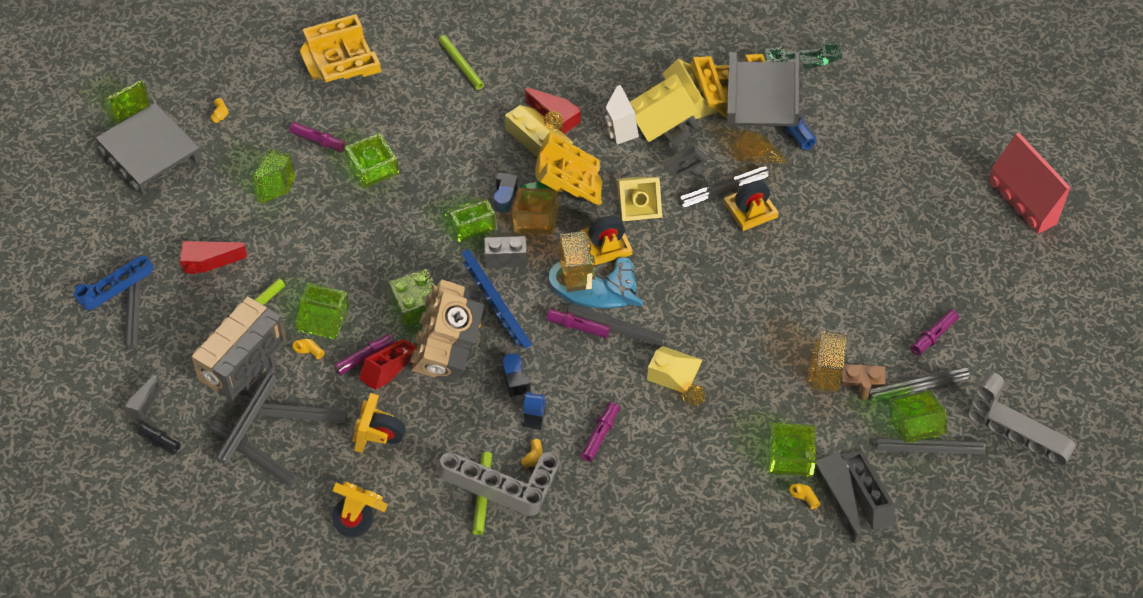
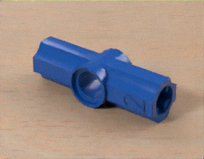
[784,117,817,151]

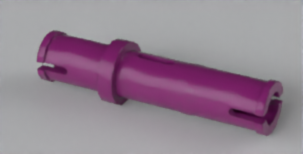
[290,122,346,153]
[547,308,611,339]
[910,309,959,356]
[333,333,395,376]
[580,402,620,462]

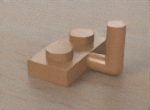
[841,364,886,401]

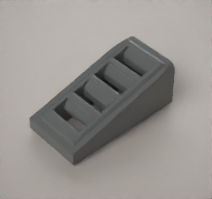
[123,375,162,421]

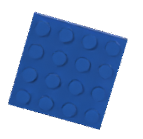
[461,249,532,349]

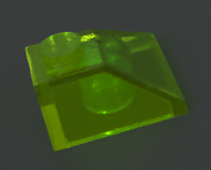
[102,79,150,124]

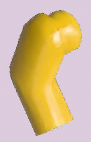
[210,98,228,123]
[292,339,325,359]
[521,439,543,469]
[789,484,820,509]

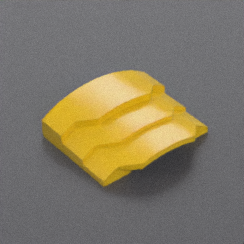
[300,14,381,82]
[690,54,766,118]
[535,132,603,205]

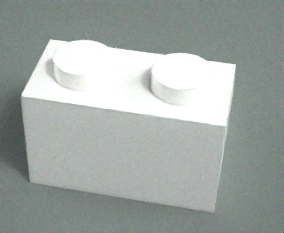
[605,85,639,144]

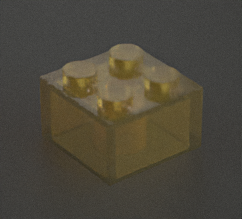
[512,188,560,234]
[559,231,595,292]
[809,331,847,393]

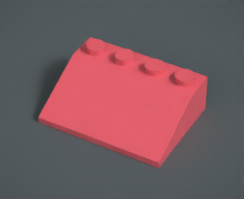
[988,133,1071,234]

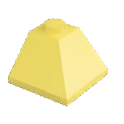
[617,177,662,221]
[647,346,702,394]

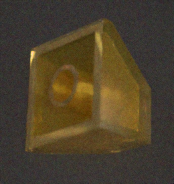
[730,129,788,163]

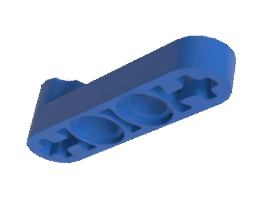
[73,256,154,310]

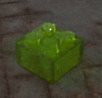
[344,132,399,189]
[388,268,436,327]
[889,390,948,443]
[768,422,816,477]

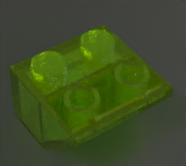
[252,148,295,204]
[443,197,496,242]
[296,283,350,340]

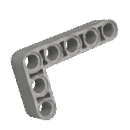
[968,372,1076,466]
[438,452,559,516]

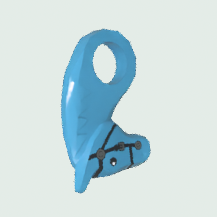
[549,257,643,308]

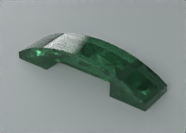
[764,42,842,68]

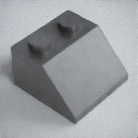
[485,232,527,268]

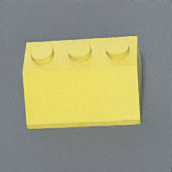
[662,59,718,119]
[630,73,699,142]
[505,105,573,158]

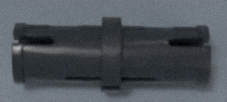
[137,423,181,455]

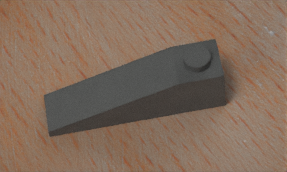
[841,450,895,530]
[812,452,861,544]

